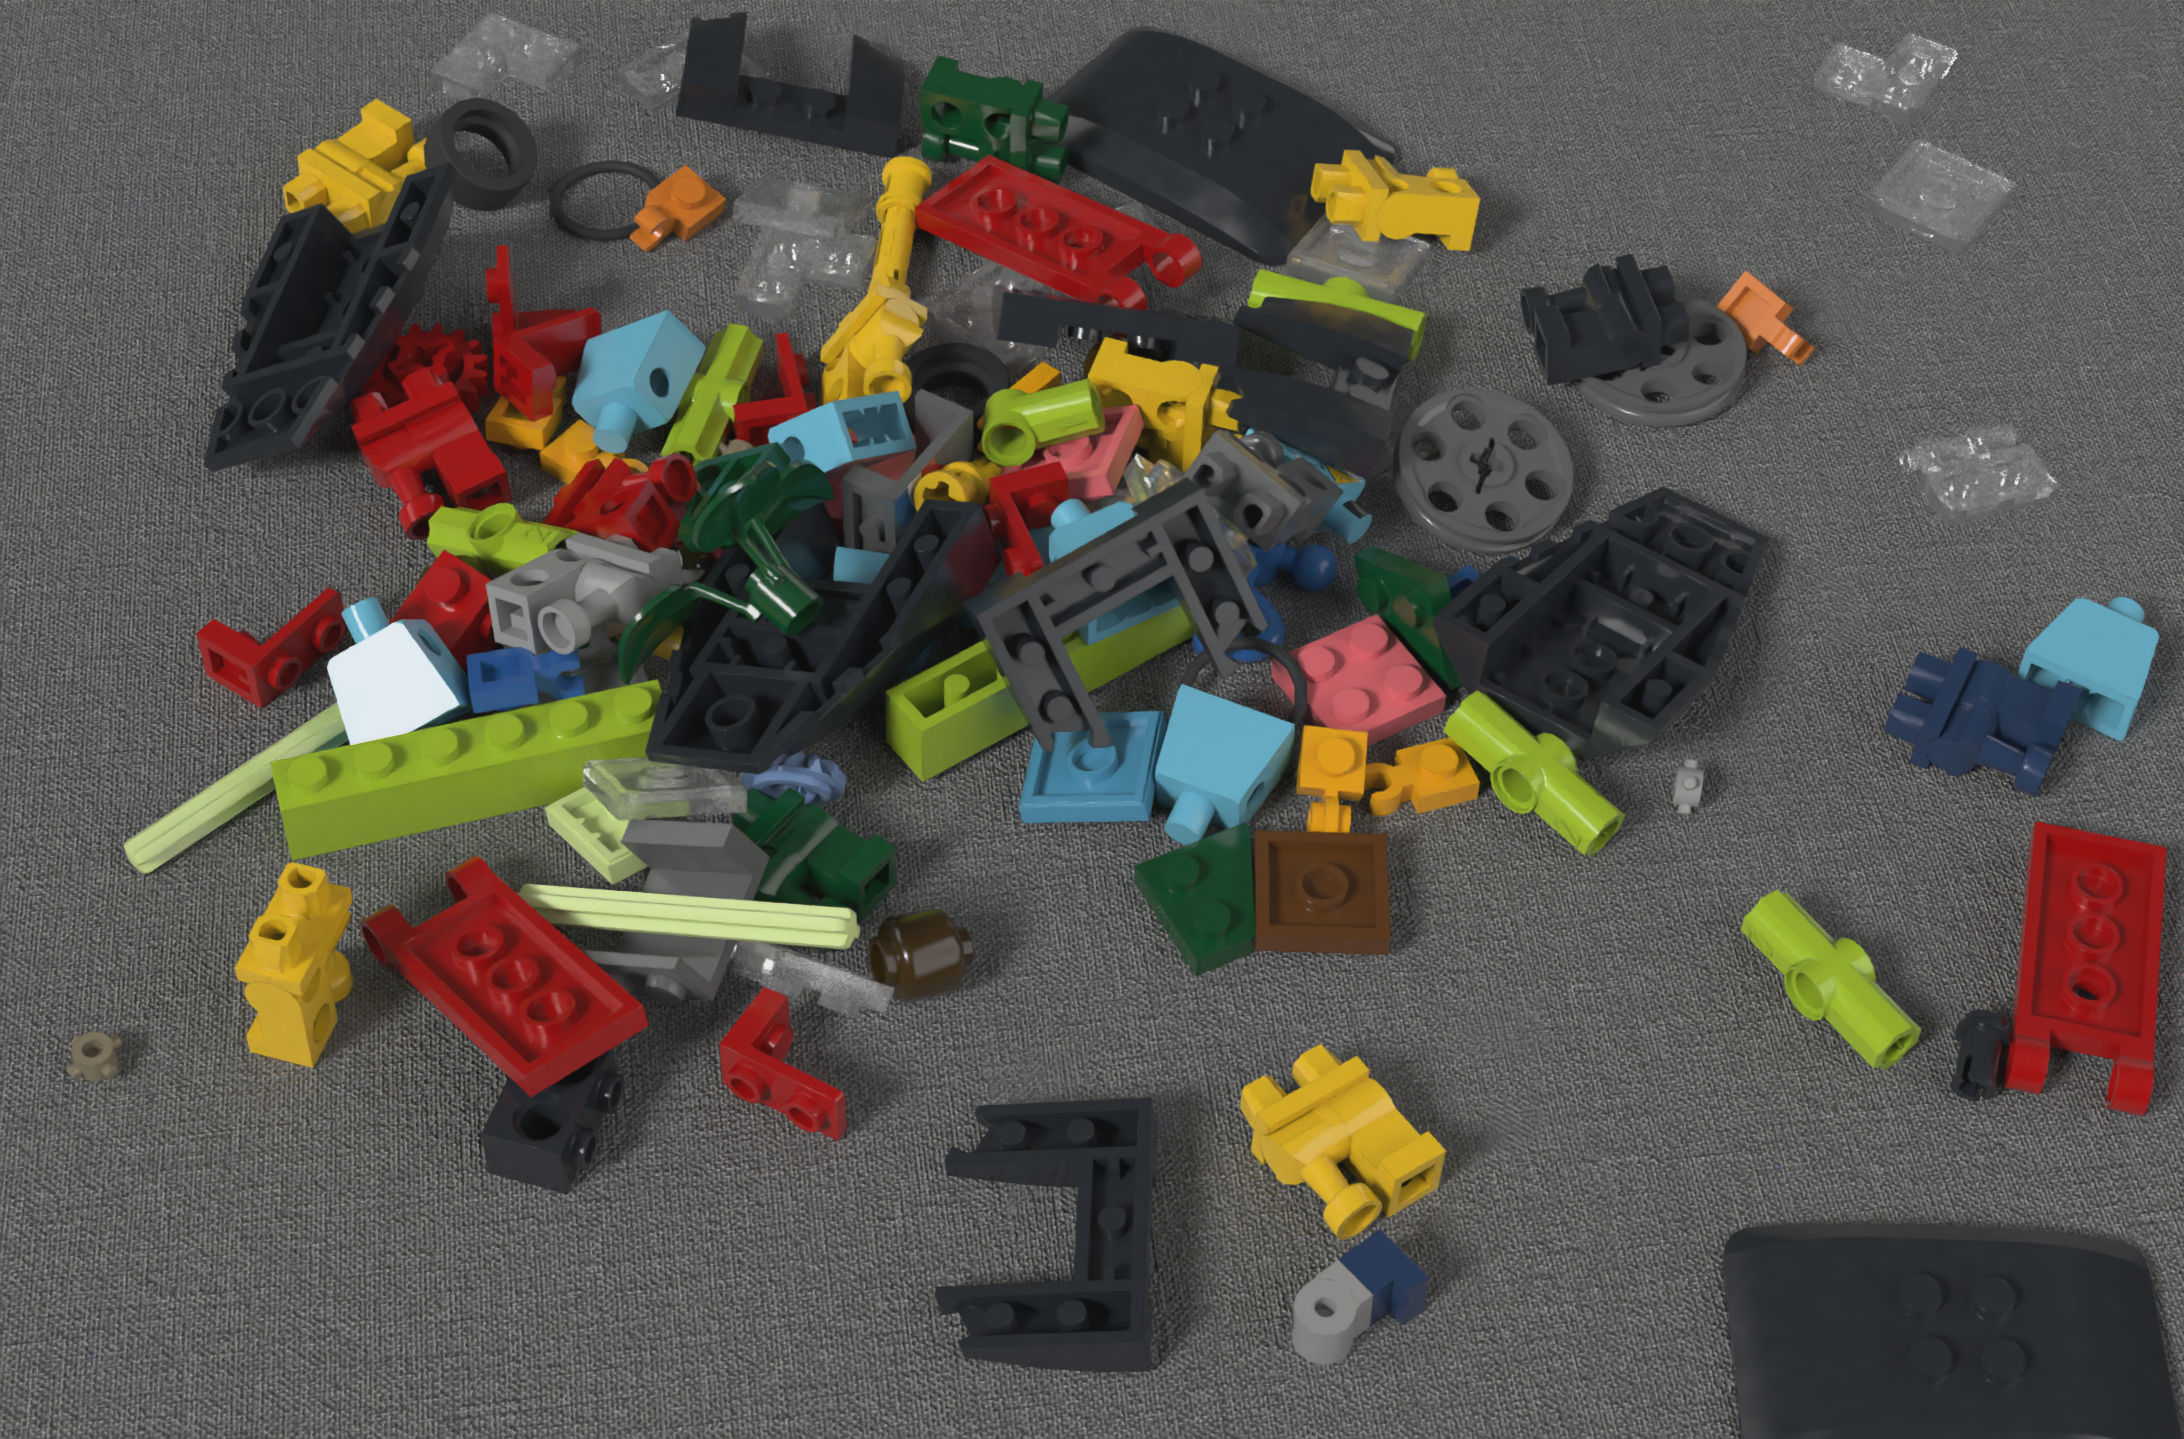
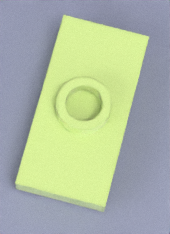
[545,780,648,885]

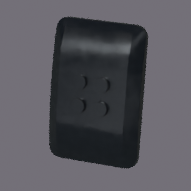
[1042,26,1395,266]
[1721,1223,2182,1439]

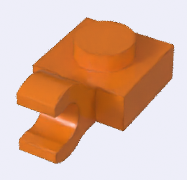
[630,164,726,252]
[1716,270,1816,366]

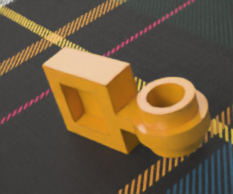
[1296,725,1368,833]

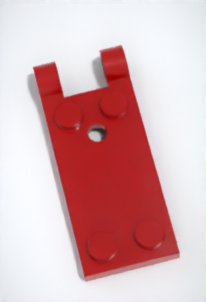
[914,155,1202,310]
[2003,821,2167,1116]
[359,855,649,1097]

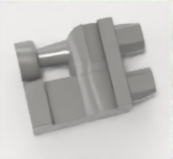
[486,532,683,655]

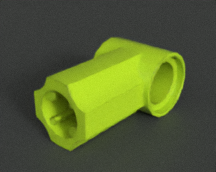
[981,378,1105,467]

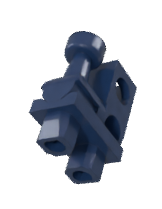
[1884,646,2083,798]

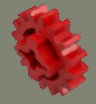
[361,323,491,413]

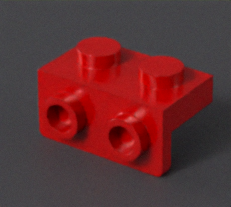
[389,549,499,676]

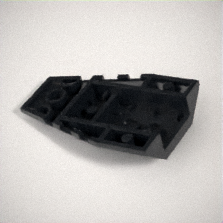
[203,162,457,472]
[1433,487,1769,761]

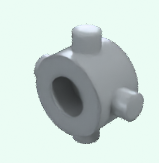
[1672,759,1704,815]

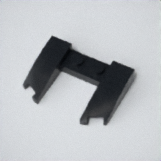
[675,12,904,158]
[992,285,1240,369]
[1212,296,1414,480]
[962,477,1268,752]
[935,1098,1158,1372]

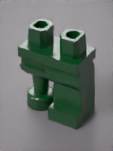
[920,55,1069,184]
[732,787,896,954]

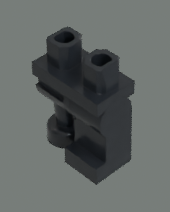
[1520,254,1690,386]

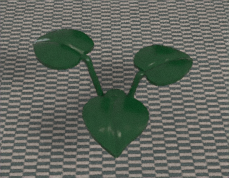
[618,459,834,686]

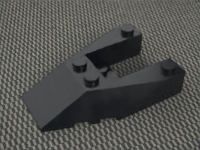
[645,499,1002,775]

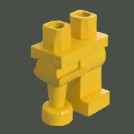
[283,99,427,233]
[1311,150,1481,251]
[820,275,927,432]
[1088,337,1243,478]
[234,862,353,1068]
[1240,1044,1446,1240]

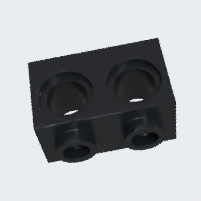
[481,1048,624,1194]

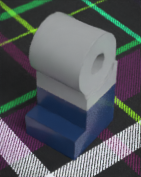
[1291,1229,1429,1365]

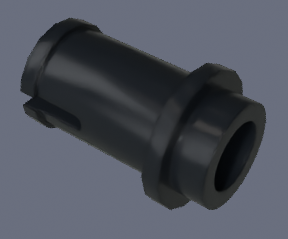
[1950,1010,2011,1101]

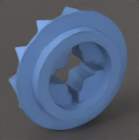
[741,753,846,807]

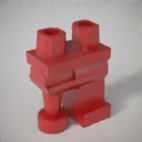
[350,367,513,540]
[542,453,697,553]

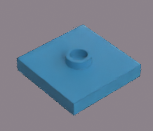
[1019,711,1168,823]

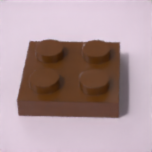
[1254,830,1390,955]

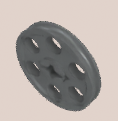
[1573,292,1747,427]
[1392,388,1573,554]

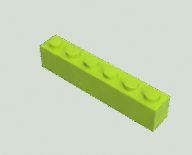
[885,605,1194,782]
[270,679,677,861]

